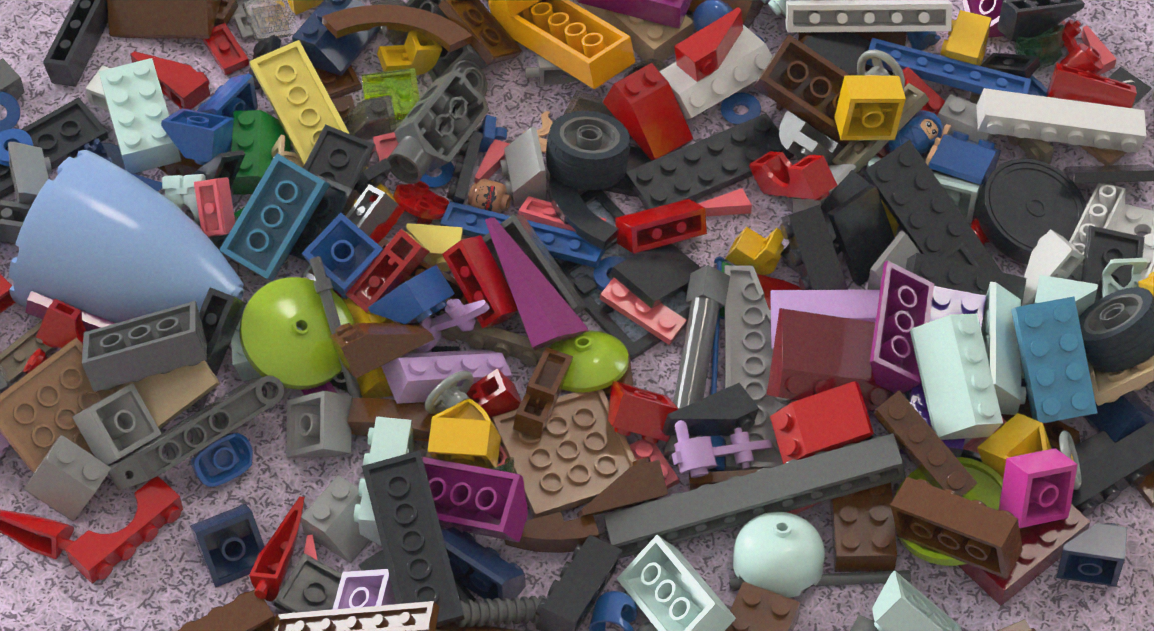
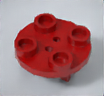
[393,181,449,225]

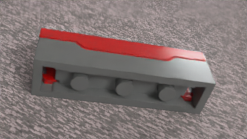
[302,184,405,298]

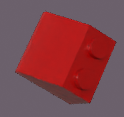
[608,381,678,443]

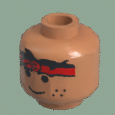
[468,179,511,214]

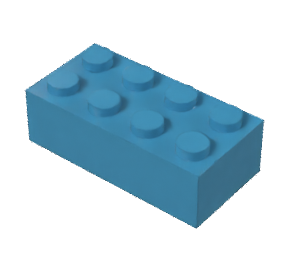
[219,153,330,281]
[1011,296,1097,423]

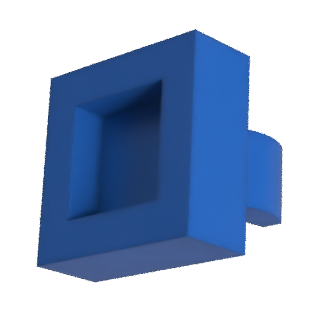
[907,31,941,50]
[478,115,507,152]

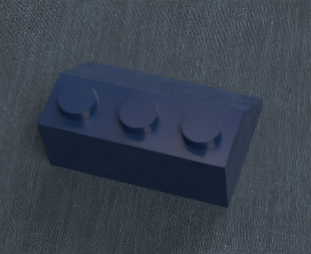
[292,0,382,76]
[442,527,526,601]

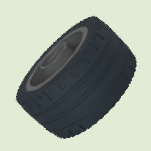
[546,111,630,190]
[1079,287,1154,373]

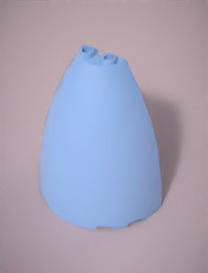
[9,150,244,323]

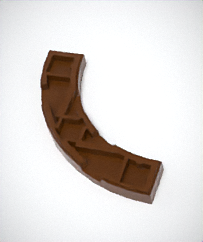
[322,5,472,52]

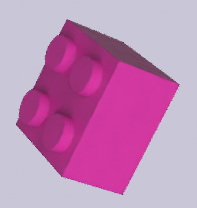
[998,448,1078,528]

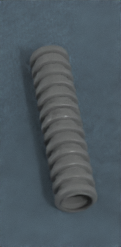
[456,595,549,628]

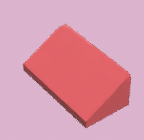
[194,177,235,237]

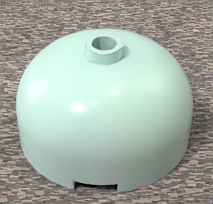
[733,512,825,598]

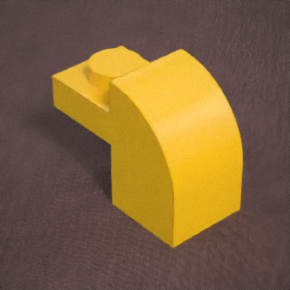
[377,30,442,78]
[725,227,784,275]

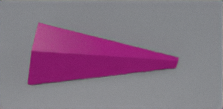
[485,217,589,351]

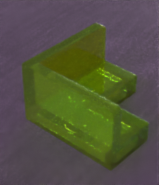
[361,68,420,120]

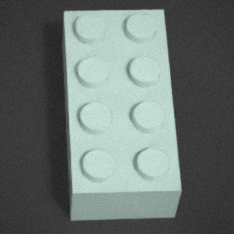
[99,58,181,173]

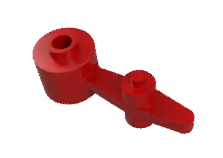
[1050,19,1103,74]

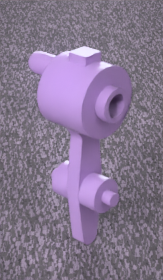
[392,299,489,353]
[672,420,773,478]

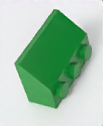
[232,110,291,195]

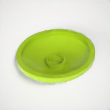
[548,330,629,392]

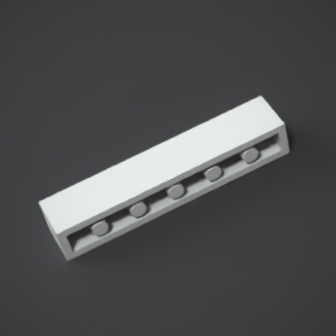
[786,0,952,32]
[976,88,1147,153]

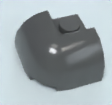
[779,111,844,166]

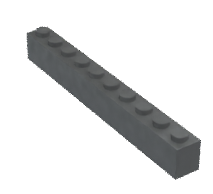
[604,433,906,558]

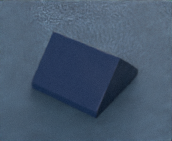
[1084,391,1154,443]

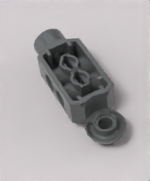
[387,60,489,184]

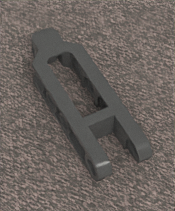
[108,376,284,490]

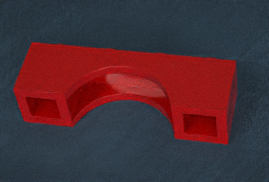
[749,151,838,201]
[36,299,87,348]
[65,476,183,584]

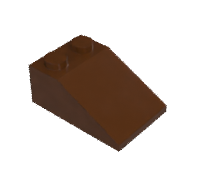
[330,323,434,379]

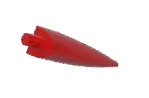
[249,496,305,602]
[0,509,74,559]

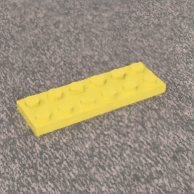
[250,40,368,169]

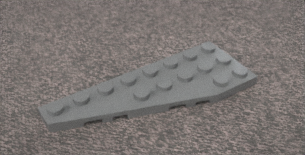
[724,265,798,471]

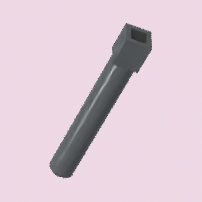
[664,265,730,467]

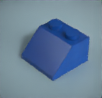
[197,73,258,134]
[161,108,234,165]
[928,130,1001,185]
[302,213,383,299]
[368,265,455,324]

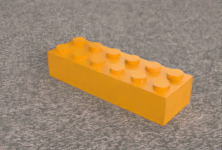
[488,0,635,89]

